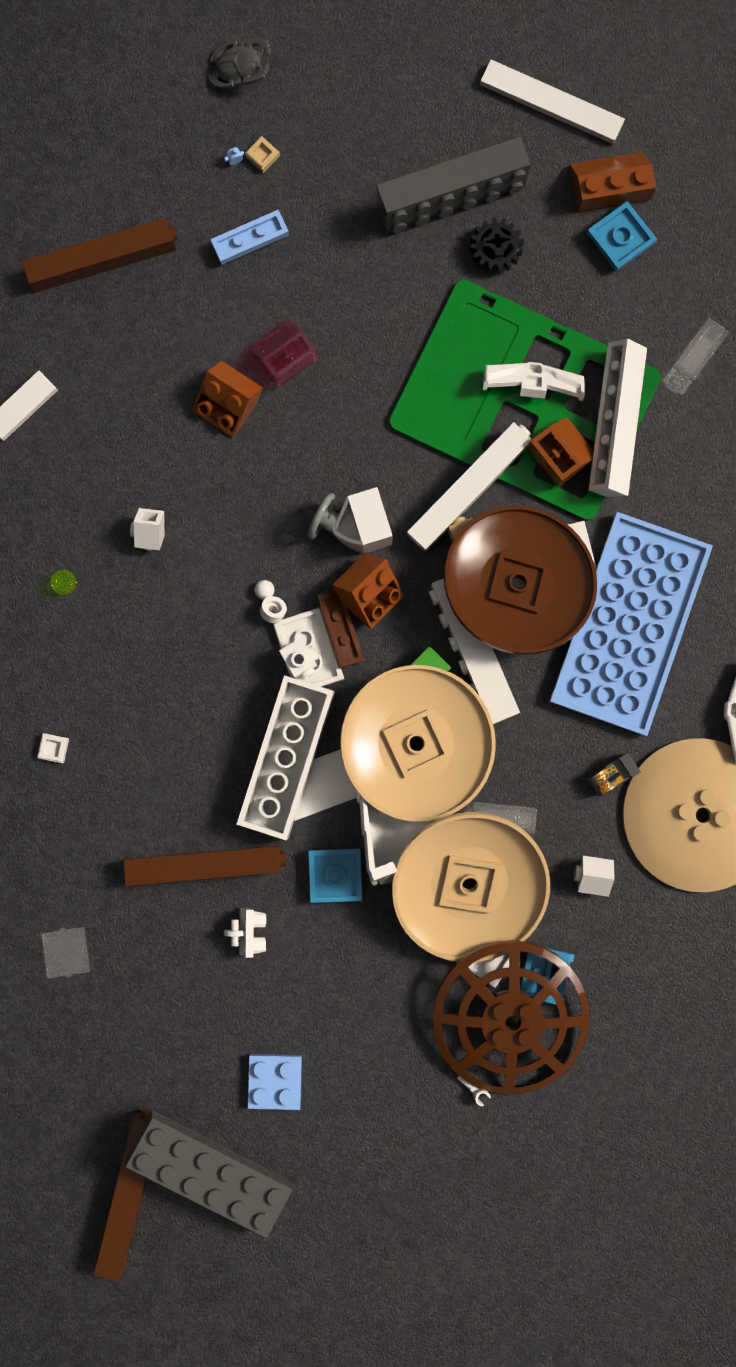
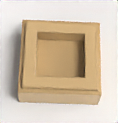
[245,136,280,173]

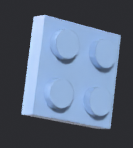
[248,1054,302,1110]

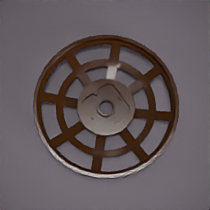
[433,940,590,1094]

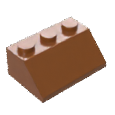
[569,152,656,213]

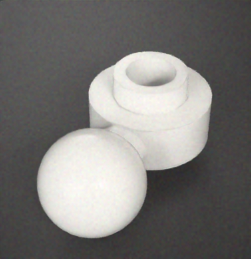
[254,580,287,623]

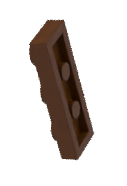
[316,590,364,669]

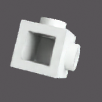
[130,508,165,550]
[279,638,319,680]
[574,856,614,897]

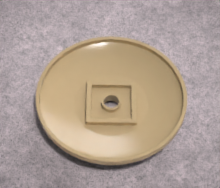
[340,665,495,822]
[622,738,736,892]
[392,812,550,962]

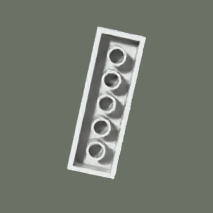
[237,675,335,840]

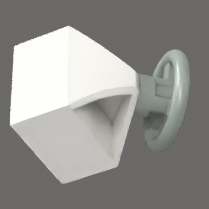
[308,487,393,554]

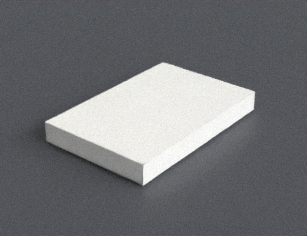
[273,608,344,687]

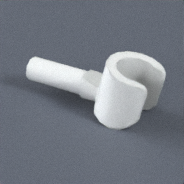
[457,1076,491,1106]

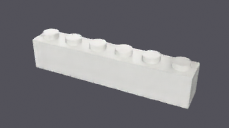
[589,339,647,498]
[428,578,520,724]

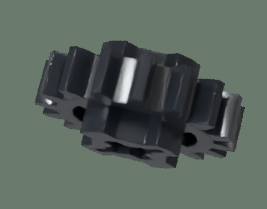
[470,217,524,274]

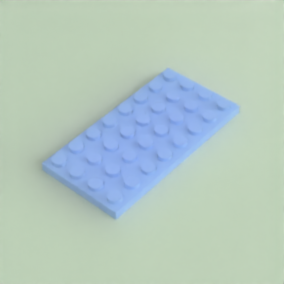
[549,512,713,736]

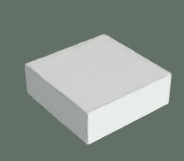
[37,733,69,763]

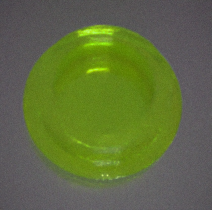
[51,570,77,595]

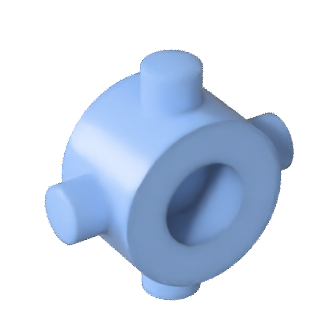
[224,147,244,165]

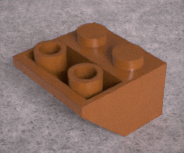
[192,361,263,438]
[527,417,594,487]
[332,552,404,629]

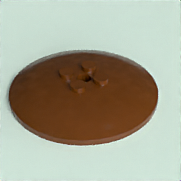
[444,506,597,655]

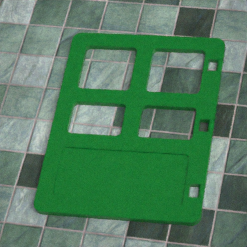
[390,280,661,521]

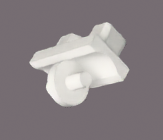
[224,908,266,958]

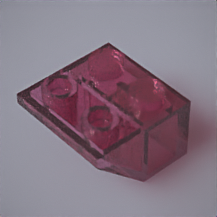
[249,319,318,388]

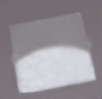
[41,926,90,978]

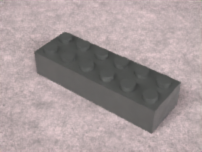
[377,137,531,233]
[125,1110,293,1238]

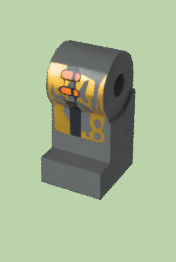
[587,753,641,797]

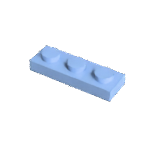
[211,210,289,265]

